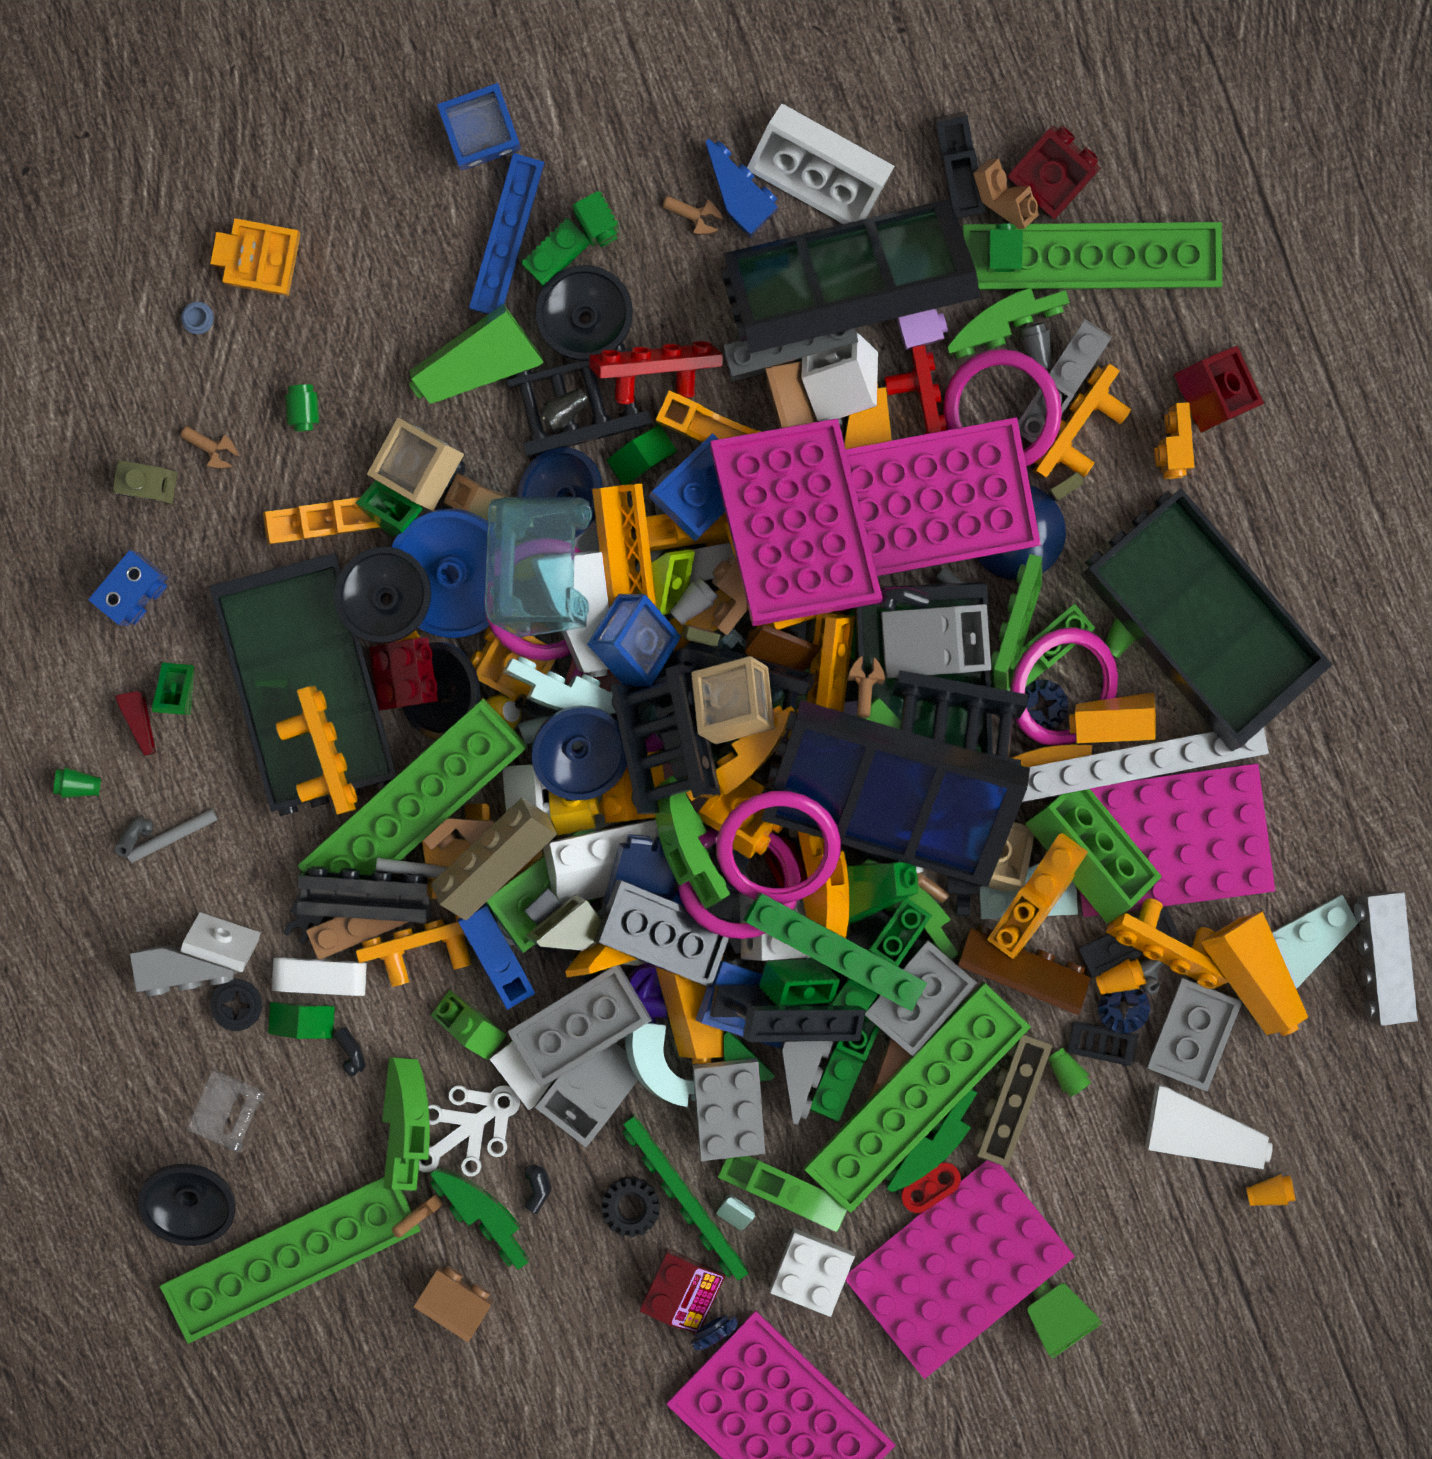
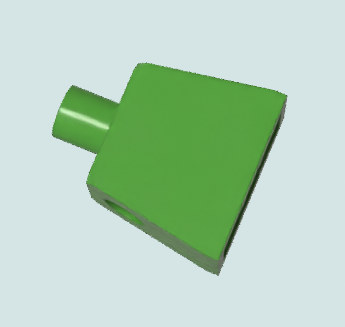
[1027,1280,1102,1359]

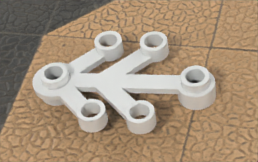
[419,1085,520,1176]

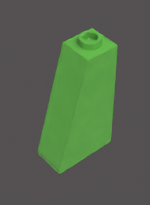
[409,304,543,404]

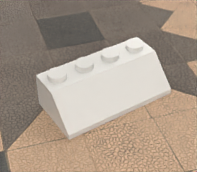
[747,104,895,224]
[543,818,659,904]

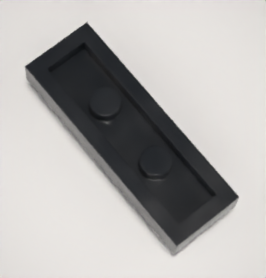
[1078,907,1180,978]

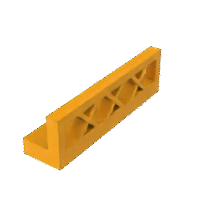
[592,483,656,608]
[802,612,855,748]

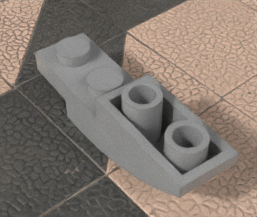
[1018,319,1112,443]

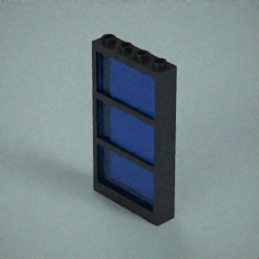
[761,700,1030,887]

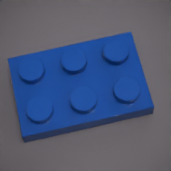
[648,433,725,542]
[695,960,782,1048]

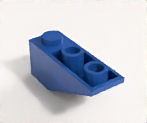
[705,138,778,238]
[457,904,535,1010]

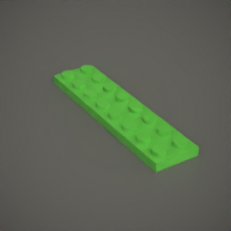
[963,222,1222,290]
[298,698,528,875]
[803,981,1031,1213]
[160,1176,421,1344]

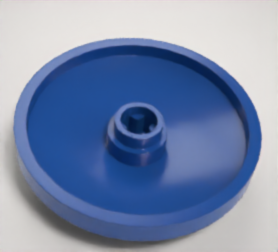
[391,509,516,638]

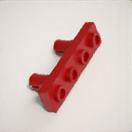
[589,341,723,404]
[884,345,947,435]

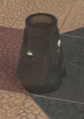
[539,388,589,432]

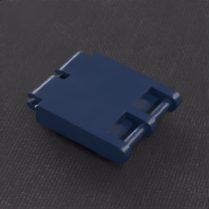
[604,834,676,905]

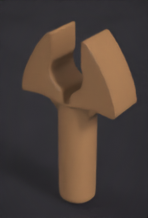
[663,196,723,235]
[180,426,239,469]
[847,656,885,719]
[917,873,949,903]
[392,1194,443,1238]

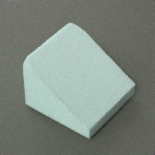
[716,1194,755,1231]

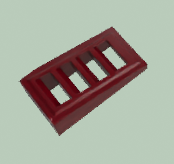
[115,691,156,756]

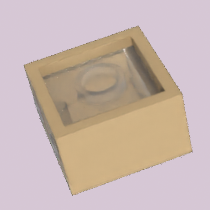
[367,418,464,511]
[692,656,775,744]

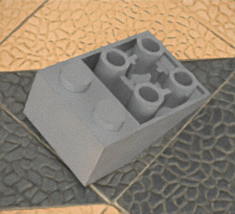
[881,604,991,678]
[130,944,239,997]
[781,1041,833,1125]
[535,1043,638,1147]

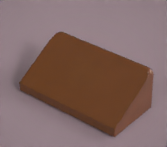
[744,624,820,671]

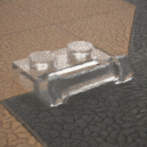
[187,1070,266,1153]

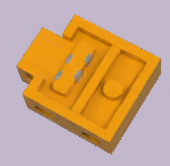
[210,218,301,297]

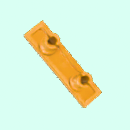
[1032,363,1131,478]
[276,686,357,815]
[1106,898,1228,989]
[356,915,472,987]

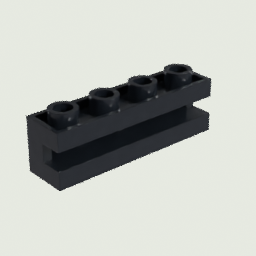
[297,866,433,923]

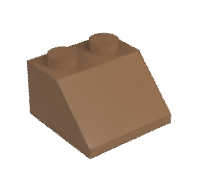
[765,361,818,429]
[414,1266,493,1342]

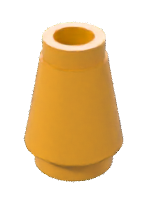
[1095,959,1146,995]
[1246,1174,1296,1206]

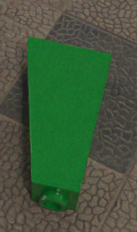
[847,861,918,925]

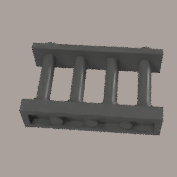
[723,328,859,383]

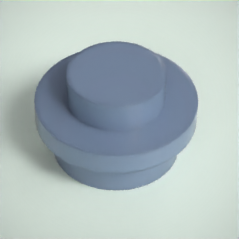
[181,302,214,334]

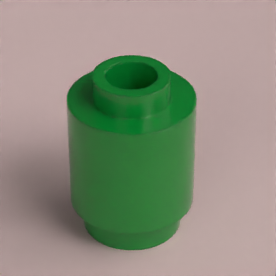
[285,384,319,432]

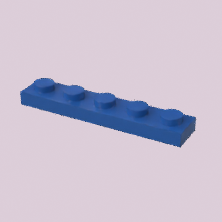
[469,153,545,315]

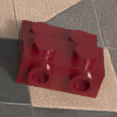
[1007,125,1101,219]
[369,637,438,711]

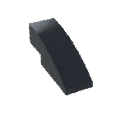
[933,111,986,218]

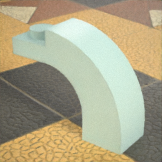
[625,1022,695,1107]

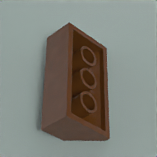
[954,924,1091,1016]

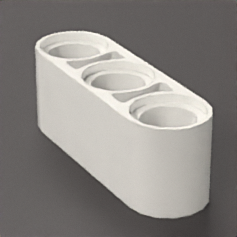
[272,957,367,996]

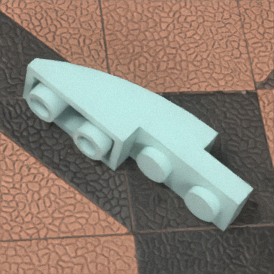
[503,656,616,715]

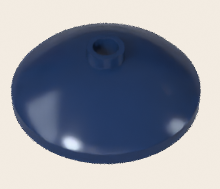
[517,447,603,542]
[977,485,1066,580]
[531,705,627,800]

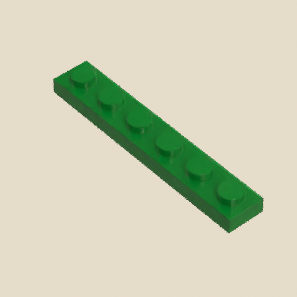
[743,892,927,1012]
[622,1114,748,1281]

